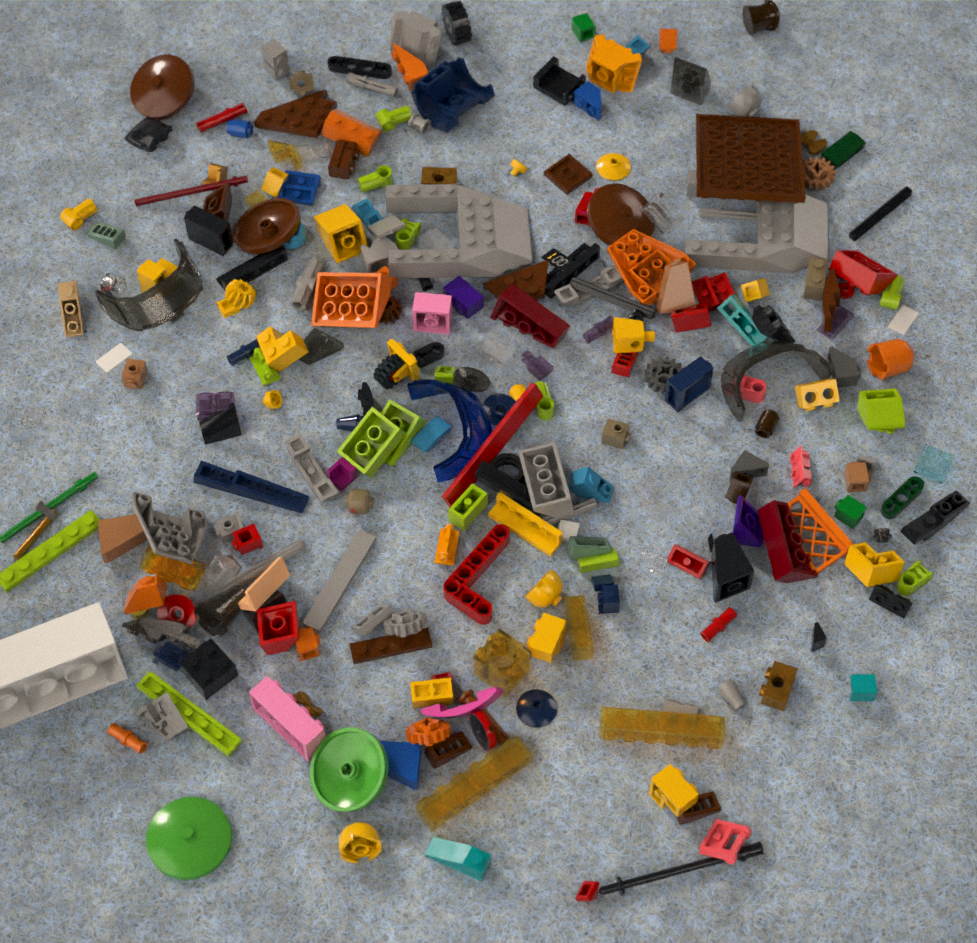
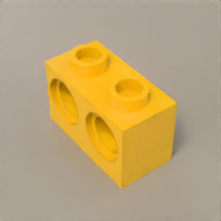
[795,378,840,411]

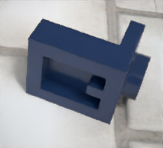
[153,641,187,672]

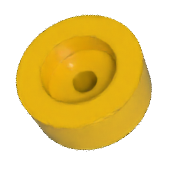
[510,158,528,177]
[263,390,282,410]

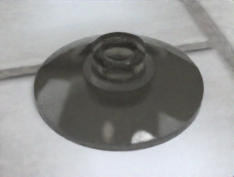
[454,367,490,392]

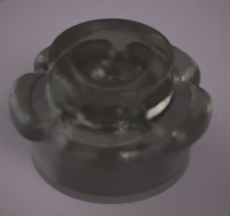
[872,528,892,543]

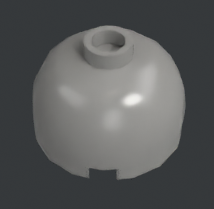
[727,85,762,117]

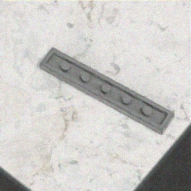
[302,529,377,634]

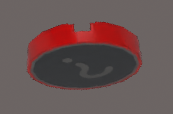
[469,710,496,751]

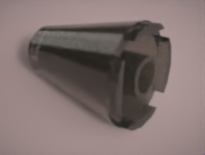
[194,585,246,637]

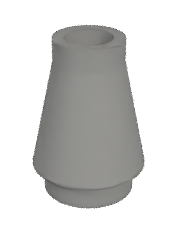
[718,679,745,711]

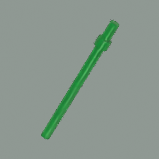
[0,471,99,543]

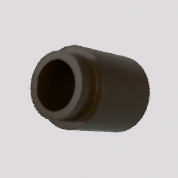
[755,410,780,439]

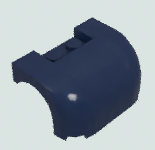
[411,57,495,133]

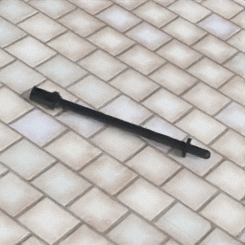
[599,841,764,896]

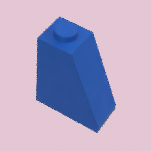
[379,740,422,790]

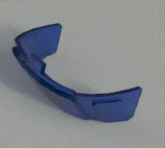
[407,379,492,483]

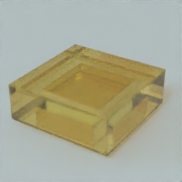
[244,190,267,208]

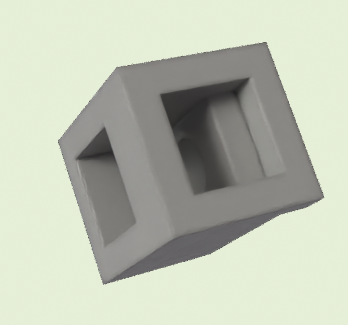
[214,512,244,544]

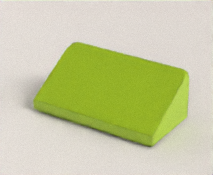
[577,548,619,573]

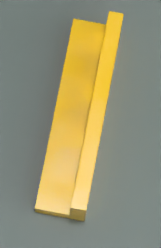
[488,492,563,557]

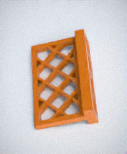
[787,488,853,574]

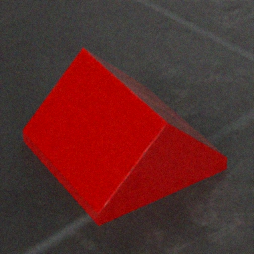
[671,302,712,333]

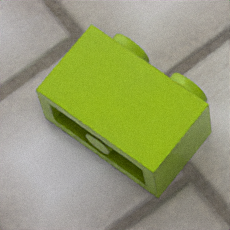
[448,483,488,531]

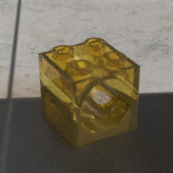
[473,629,532,698]

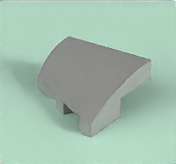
[136,692,188,741]

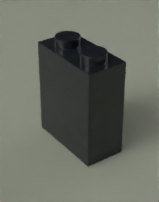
[184,205,233,256]

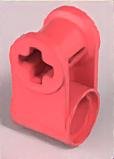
[728,373,766,403]

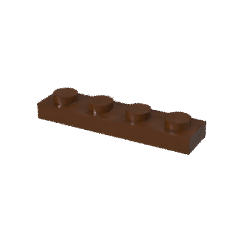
[349,627,432,664]

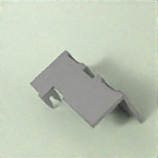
[661,699,699,719]

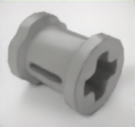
[408,113,431,134]

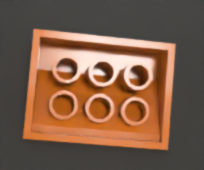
[311,272,392,328]

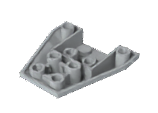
[132,492,207,564]

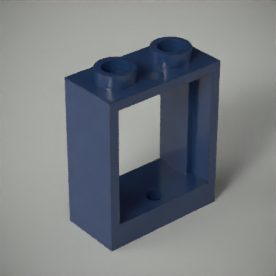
[665,356,713,413]

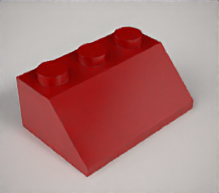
[828,250,898,296]

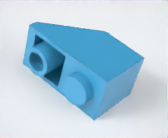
[568,467,614,503]

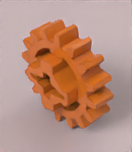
[405,717,451,746]

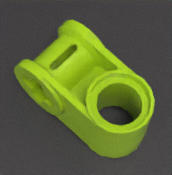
[396,218,421,250]
[896,560,934,596]

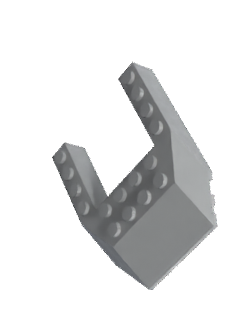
[684,170,828,273]
[386,184,532,278]

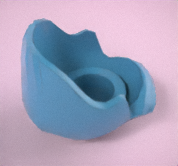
[283,222,307,250]

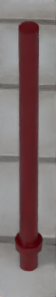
[134,176,248,206]

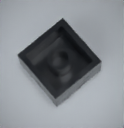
[179,638,238,700]

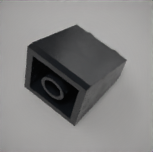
[711,532,755,603]

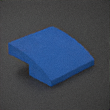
[278,170,321,206]

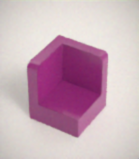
[327,457,358,491]

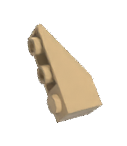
[57,281,84,337]

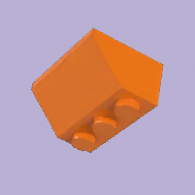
[322,109,383,157]

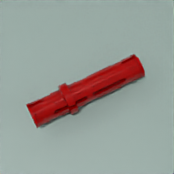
[196,103,248,133]

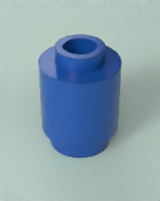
[227,119,254,138]

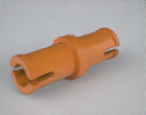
[107,722,148,754]

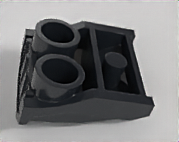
[125,117,173,152]
[752,305,795,344]

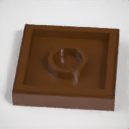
[543,154,593,195]

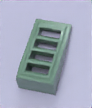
[86,222,126,250]
[567,536,611,559]

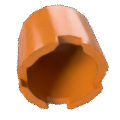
[867,339,915,380]

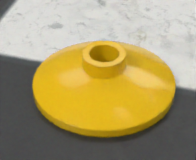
[596,153,631,181]

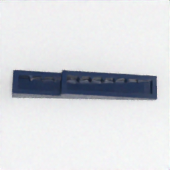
[194,460,309,513]

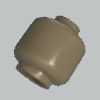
[345,489,374,515]

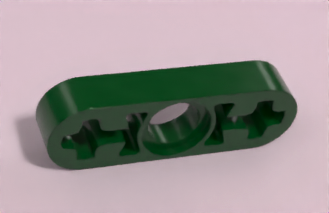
[881,476,924,519]

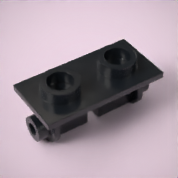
[869,584,913,618]

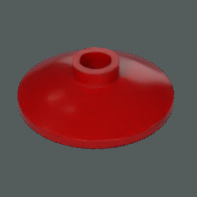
[157,594,197,634]

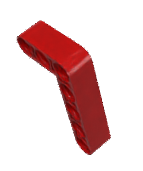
[443,524,510,625]

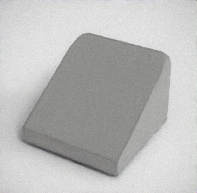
[857,455,877,473]

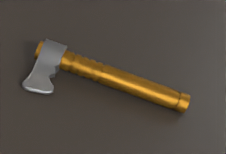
[13,501,58,560]

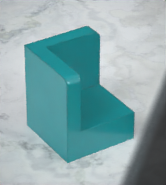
[849,674,877,701]

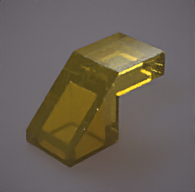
[268,140,302,171]

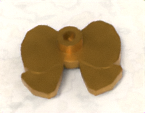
[801,130,827,156]
[292,691,323,717]

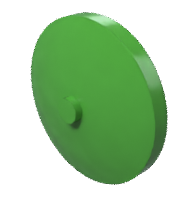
[310,727,388,812]
[146,797,232,880]

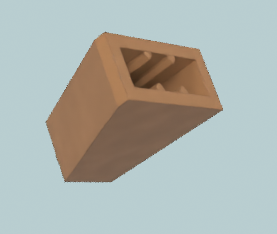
[656,259,696,314]
[98,514,148,563]

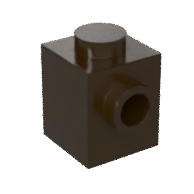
[725,471,753,504]

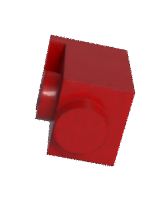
[231,523,263,555]

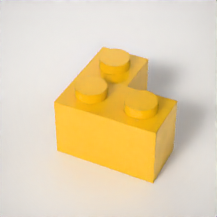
[137,258,181,302]
[256,326,308,372]
[844,542,905,587]
[526,612,566,663]
[649,764,699,817]

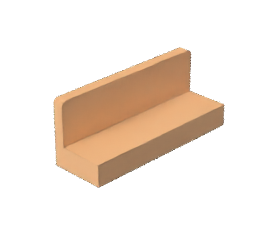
[238,557,290,611]

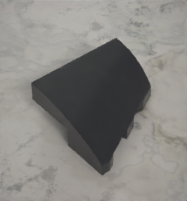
[199,402,242,445]

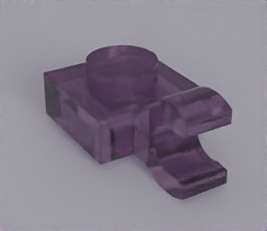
[521,350,554,381]

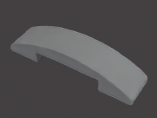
[554,265,623,306]
[284,434,338,503]

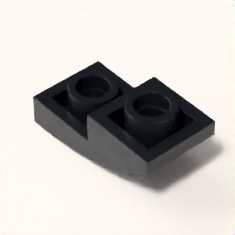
[358,382,374,416]

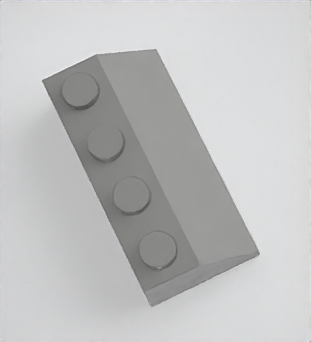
[518,442,574,518]

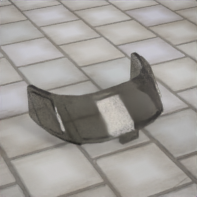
[95,238,203,332]
[721,340,832,422]

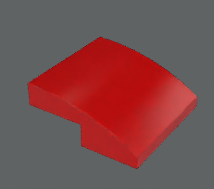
[692,272,735,312]

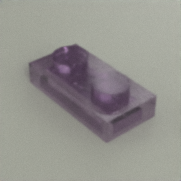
[817,306,854,341]

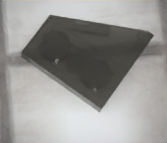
[298,327,344,365]

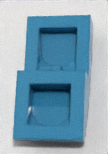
[352,198,383,233]
[411,416,452,453]

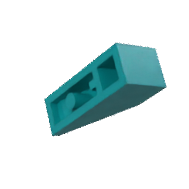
[717,294,767,349]
[424,837,491,882]

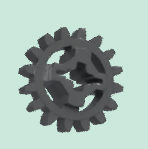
[644,356,683,394]

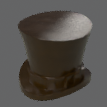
[742,0,780,36]

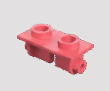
[790,446,812,488]

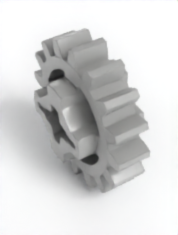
[383,610,428,637]

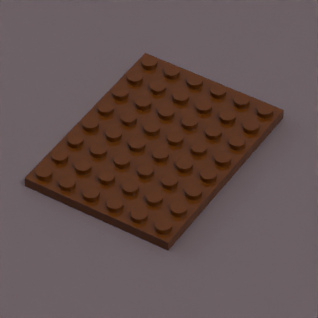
[696,114,806,203]

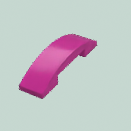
[420,687,503,718]

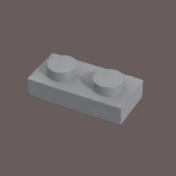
[352,604,394,636]

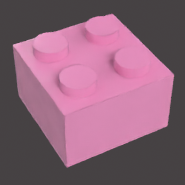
[412,292,453,335]

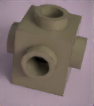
[289,70,314,96]

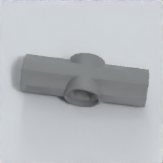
[291,259,323,311]

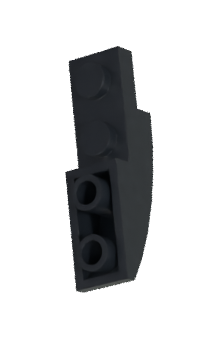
[901,490,970,545]

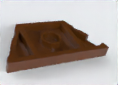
[482,260,549,301]

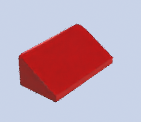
[666,544,711,579]

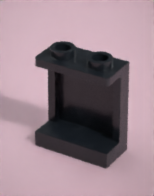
[533,56,586,106]

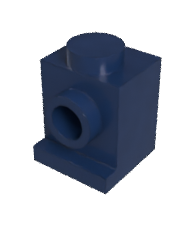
[597,584,620,614]

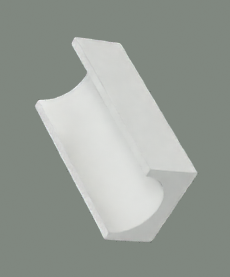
[0,602,128,729]

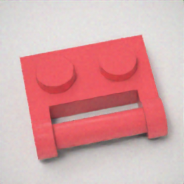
[699,819,752,864]

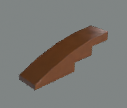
[822,269,840,332]

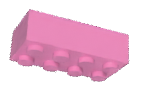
[249,676,326,762]

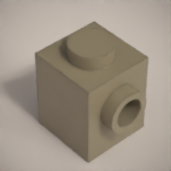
[601,419,632,449]

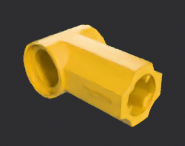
[60,199,98,231]

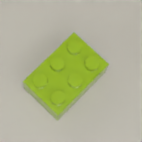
[337,407,407,478]

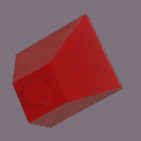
[257,601,299,655]

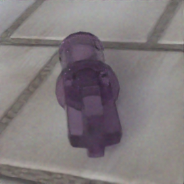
[583,316,614,343]

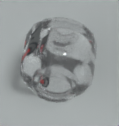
[100,272,127,298]

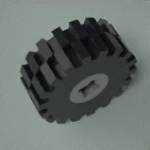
[441,0,472,46]

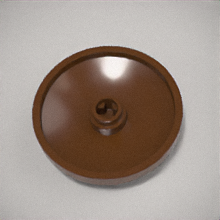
[130,54,195,120]
[587,183,655,246]
[233,198,301,254]

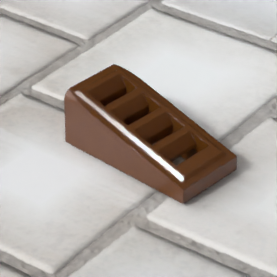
[425,731,472,769]
[676,792,722,825]

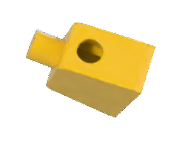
[612,317,655,353]

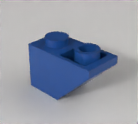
[573,81,601,121]

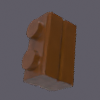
[328,140,360,180]

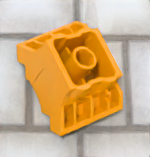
[586,34,642,94]

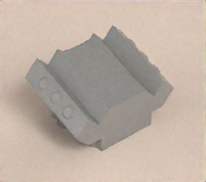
[388,10,441,68]

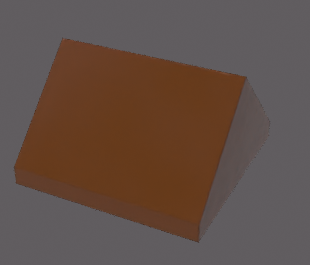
[203,183,233,221]

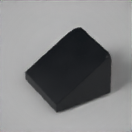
[811,622,827,652]

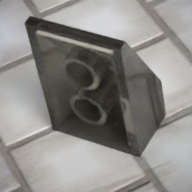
[670,57,711,106]

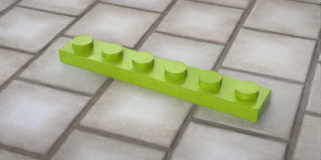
[0,510,100,593]
[136,671,243,757]

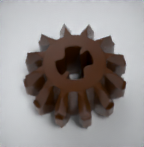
[379,295,402,325]

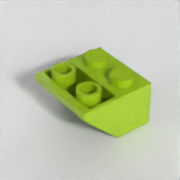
[857,388,905,431]

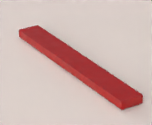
[441,383,544,508]

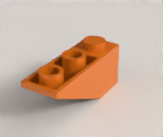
[391,44,428,91]

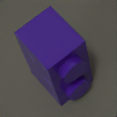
[443,276,484,319]

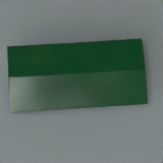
[821,131,866,171]

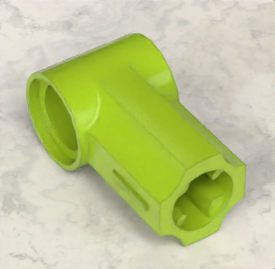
[375,105,412,132]
[357,165,393,193]
[879,275,905,310]
[535,381,554,421]

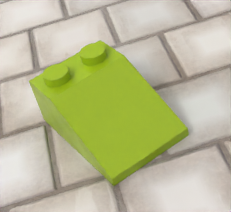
[381,399,427,467]

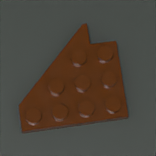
[254,90,338,138]

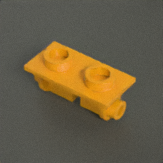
[434,524,460,566]

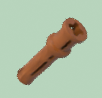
[458,689,510,745]

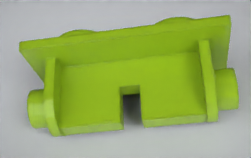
[249,347,281,386]

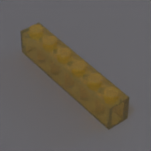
[599,707,725,749]
[416,736,533,833]

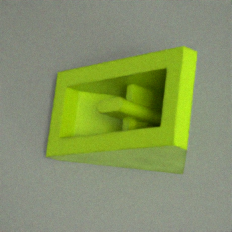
[434,366,456,392]

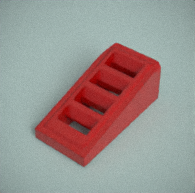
[611,352,639,378]

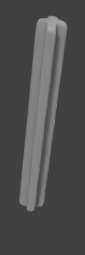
[219,539,306,597]

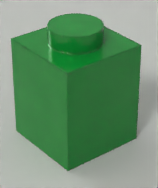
[571,13,596,42]
[834,495,867,529]

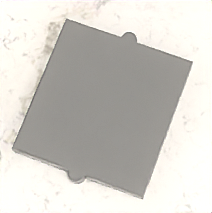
[367,215,406,239]

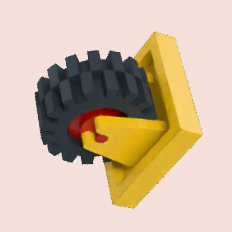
[373,338,421,389]

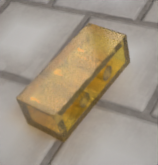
[140,543,205,591]
[564,595,594,661]

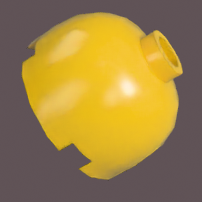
[525,569,563,608]
[339,822,382,863]

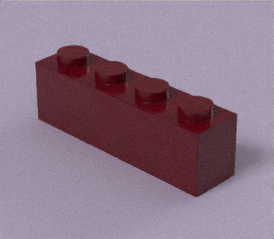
[490,284,571,349]
[757,500,818,583]

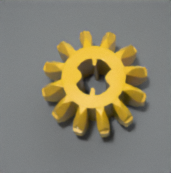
[224,279,256,309]

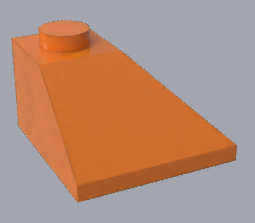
[124,575,167,615]

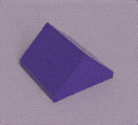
[732,495,763,547]

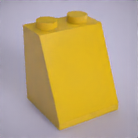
[313,204,368,263]

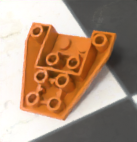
[607,229,696,305]

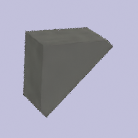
[729,450,769,482]

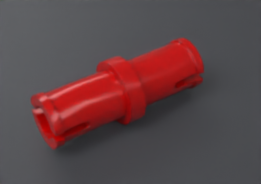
[700,607,737,642]

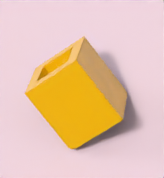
[261,167,289,197]
[741,278,770,302]

